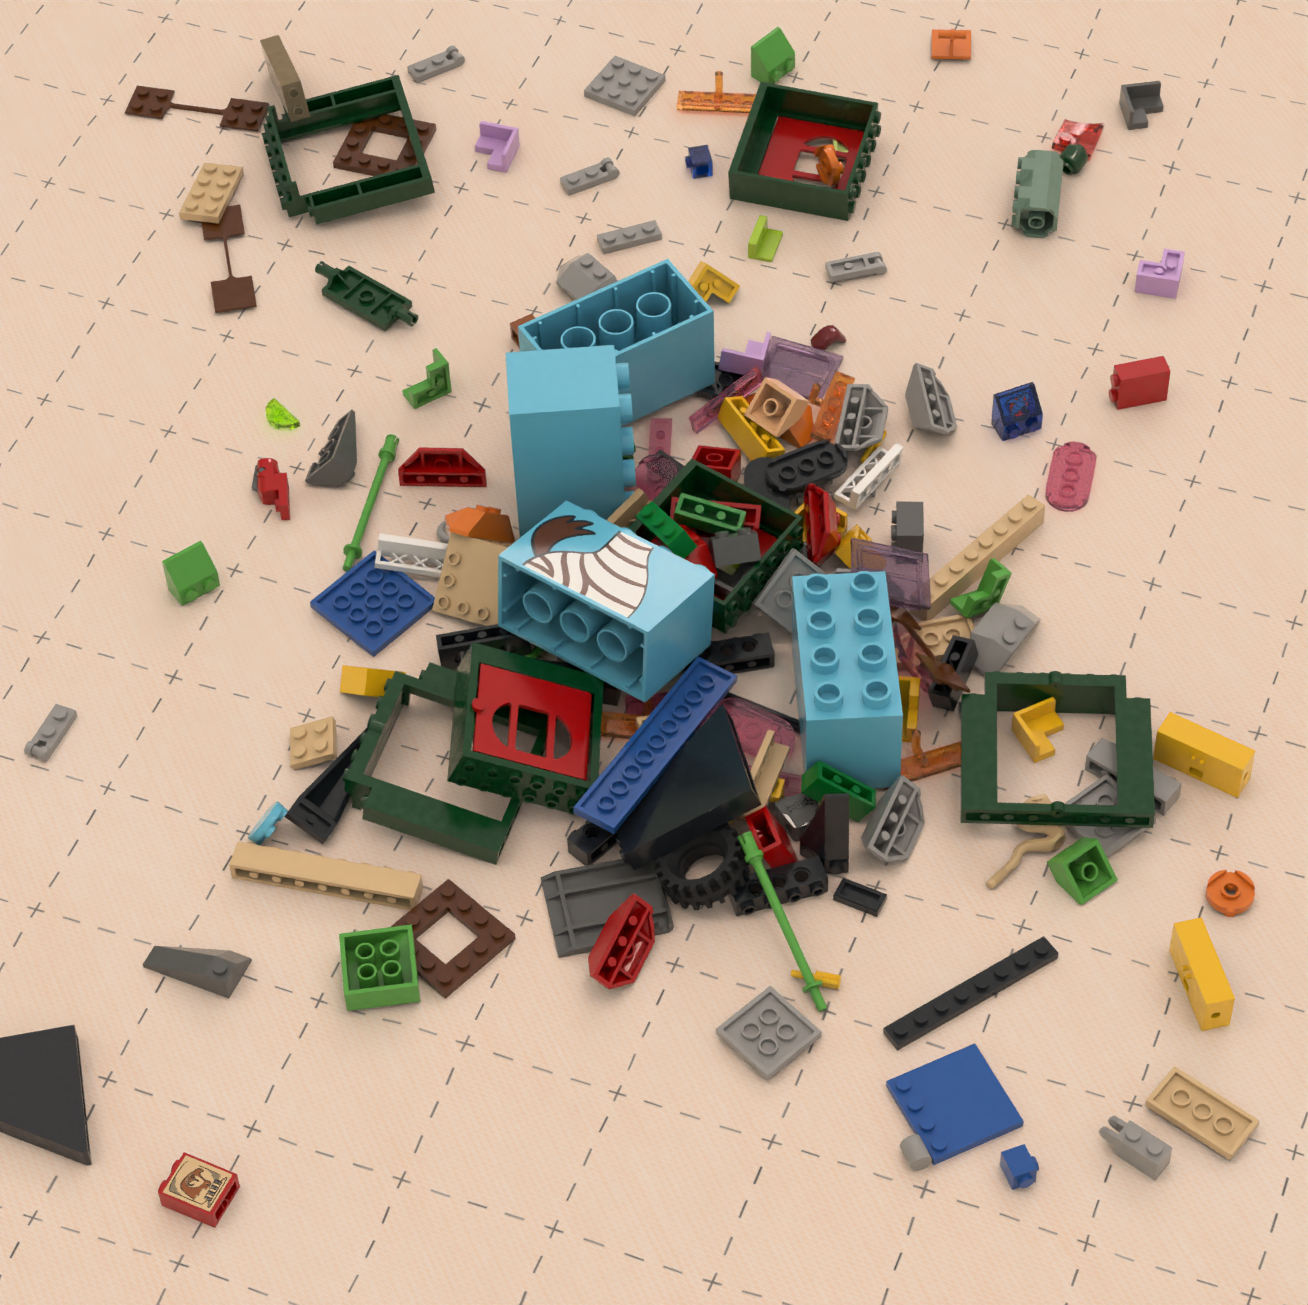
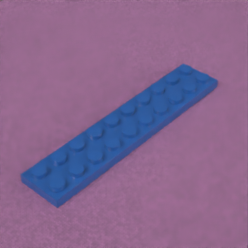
[573,657,738,834]

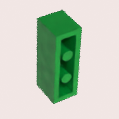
[674,493,746,535]
[636,501,698,559]
[801,761,876,822]

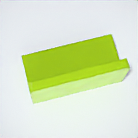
[748,215,783,262]

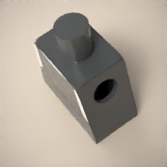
[774,793,820,842]

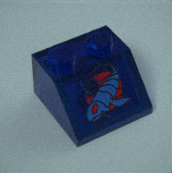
[991,382,1043,441]

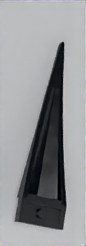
[284,727,369,844]

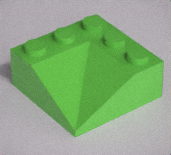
[339,924,421,1011]

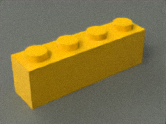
[717,396,785,461]

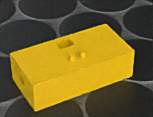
[1153,712,1256,798]
[1169,917,1235,1031]

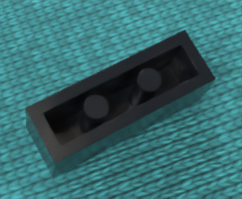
[928,635,979,712]

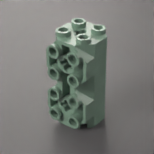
[1011,150,1064,238]

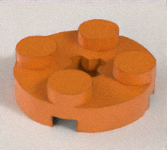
[815,144,844,187]
[1205,870,1255,917]

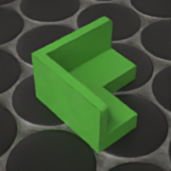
[402,348,452,409]
[949,558,1012,618]

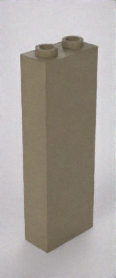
[260,35,310,122]

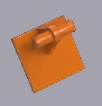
[931,29,971,60]

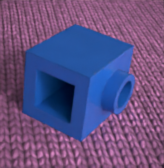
[1000,1144,1039,1190]

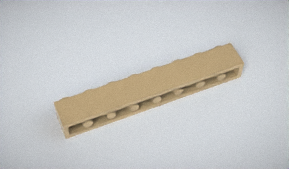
[910,494,1045,621]
[229,842,423,910]

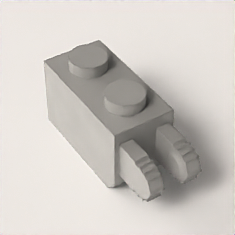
[1098,1115,1172,1181]

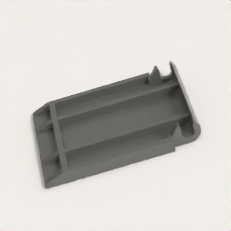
[541,859,674,958]

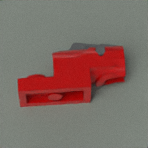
[252,458,290,520]

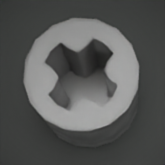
[900,1134,932,1171]

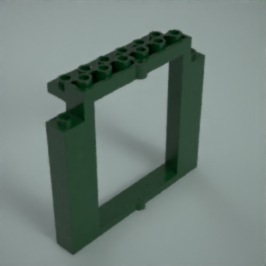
[262,75,435,225]
[342,662,558,865]
[960,671,1155,828]

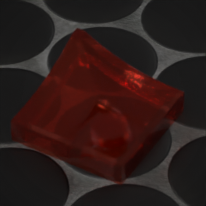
[1052,119,1105,161]

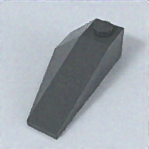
[305,410,357,486]
[143,946,252,999]

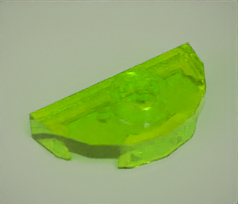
[265,398,300,430]

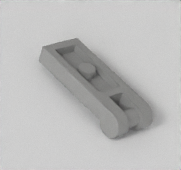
[407,45,465,83]
[560,157,620,196]
[825,252,887,282]
[24,704,77,761]

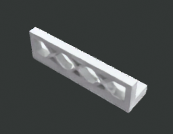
[833,443,904,510]
[374,533,448,577]

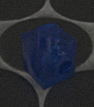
[685,145,713,179]

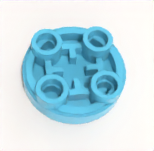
[248,801,288,845]

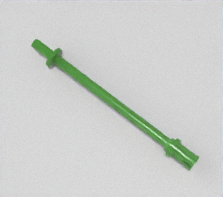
[342,434,399,572]
[737,831,827,1012]

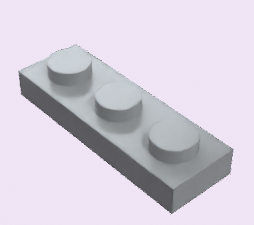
[597,220,662,254]

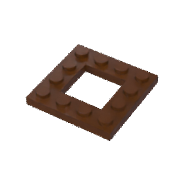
[333,114,436,176]
[391,879,516,999]

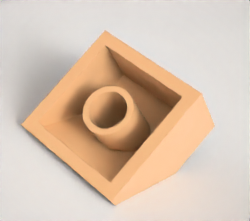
[744,377,810,437]

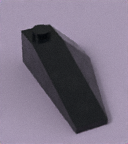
[800,793,849,874]

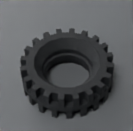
[655,823,751,910]

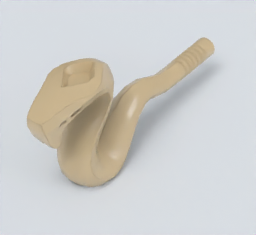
[986,794,1066,889]

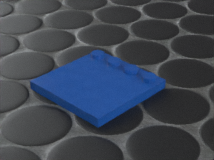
[310,550,435,657]
[886,1043,1024,1165]

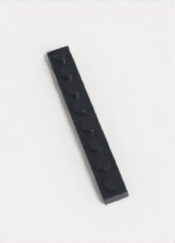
[883,936,1059,1051]

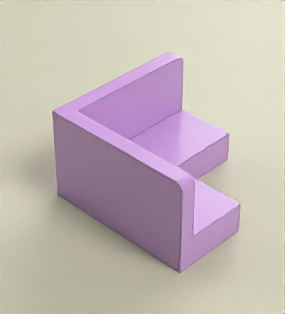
[475,121,520,173]
[1135,249,1185,299]
[719,332,771,379]

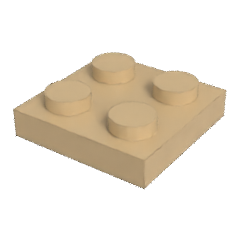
[290,716,337,770]

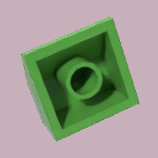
[751,27,795,84]
[162,540,220,606]
[1047,837,1118,905]

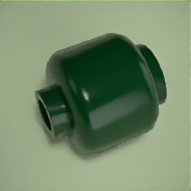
[1060,144,1088,175]

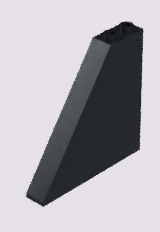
[615,705,762,870]
[0,1025,92,1166]

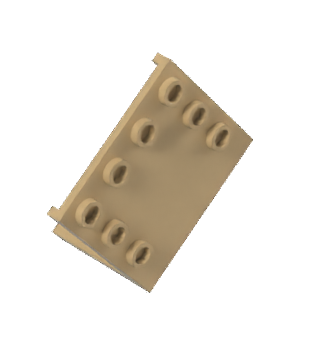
[432,532,512,626]

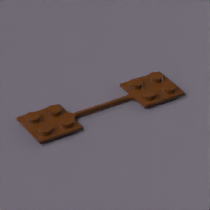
[125,85,269,132]
[201,204,257,313]
[889,599,970,693]

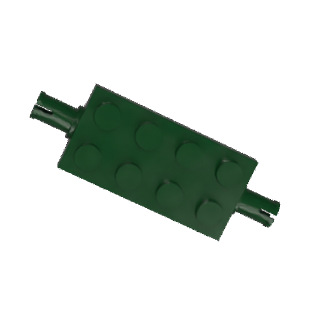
[315,261,418,331]

